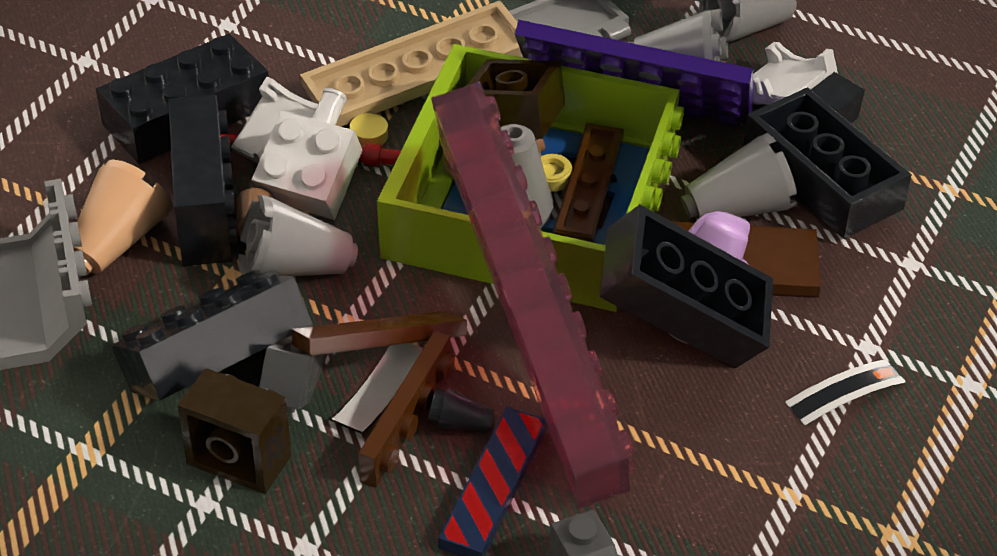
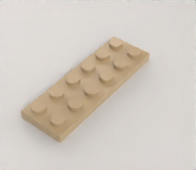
[300,0,523,127]

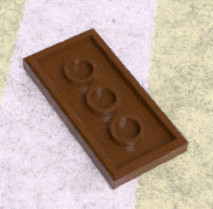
[673,222,821,297]

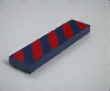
[438,407,547,556]

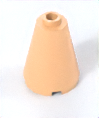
[74,159,172,275]

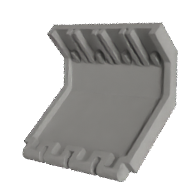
[0,179,92,370]

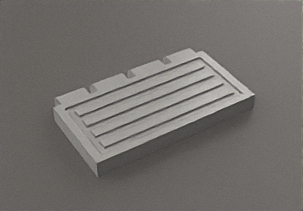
[509,0,631,40]

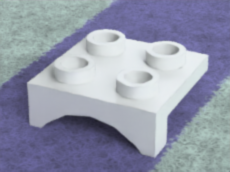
[752,42,838,105]
[231,77,318,163]

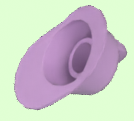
[689,211,750,264]

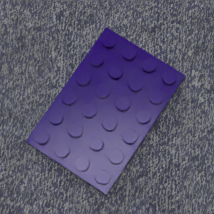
[515,19,753,128]

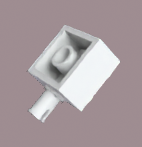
[252,88,363,220]

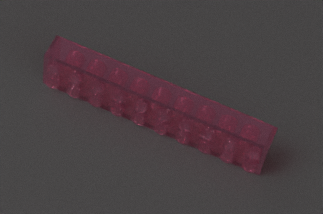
[431,82,635,509]

